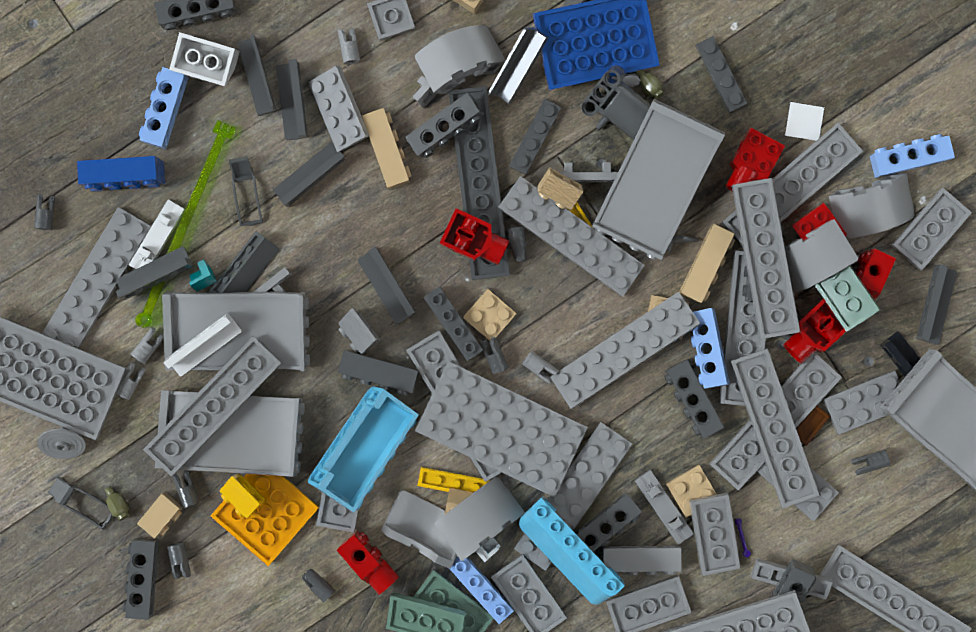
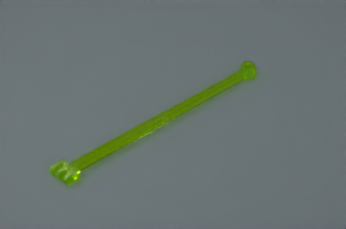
[135,120,236,328]

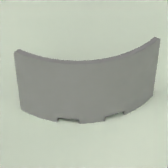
[415,25,506,94]
[829,173,915,239]
[784,219,858,293]
[435,476,525,561]
[381,490,457,569]

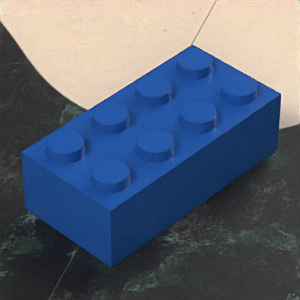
[77,156,165,192]

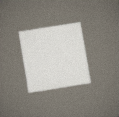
[785,102,824,141]

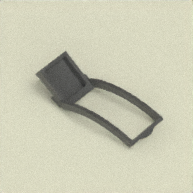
[229,156,263,226]
[48,476,113,530]

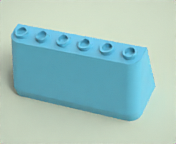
[308,386,419,512]
[519,496,625,605]

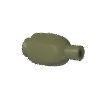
[635,70,664,100]
[105,486,129,521]

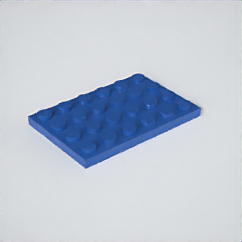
[533,0,660,90]

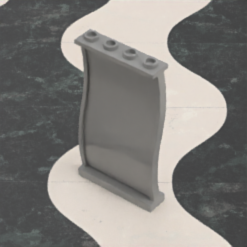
[592,99,725,260]
[162,291,310,371]
[880,349,976,491]
[155,390,305,477]

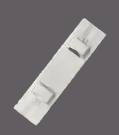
[129,200,186,269]

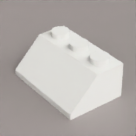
[169,32,240,86]

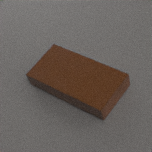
[796,405,831,446]

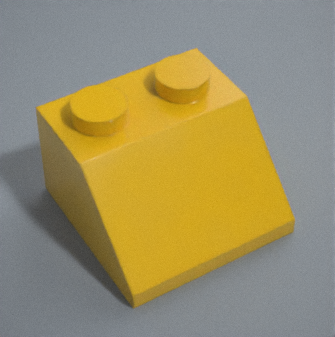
[220,473,266,519]

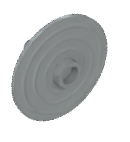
[37,426,86,459]

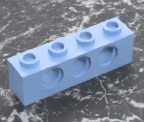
[139,67,189,149]
[869,134,955,178]
[691,308,730,389]
[449,556,514,624]

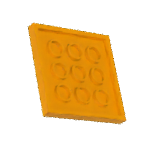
[211,474,319,566]

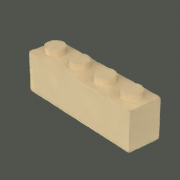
[362,108,412,190]
[679,224,735,304]

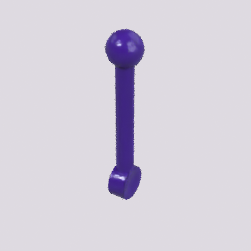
[735,518,751,557]

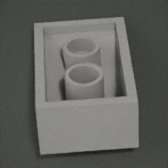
[338,308,381,354]

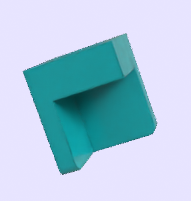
[189,259,217,292]

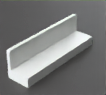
[164,313,242,376]

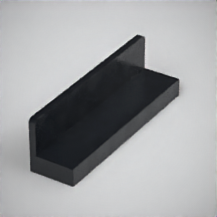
[880,332,920,377]

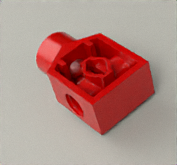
[726,128,785,192]
[792,202,847,240]
[439,208,509,265]
[854,249,896,300]
[783,298,846,364]
[336,530,399,595]

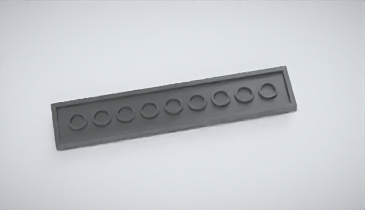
[449,86,510,280]

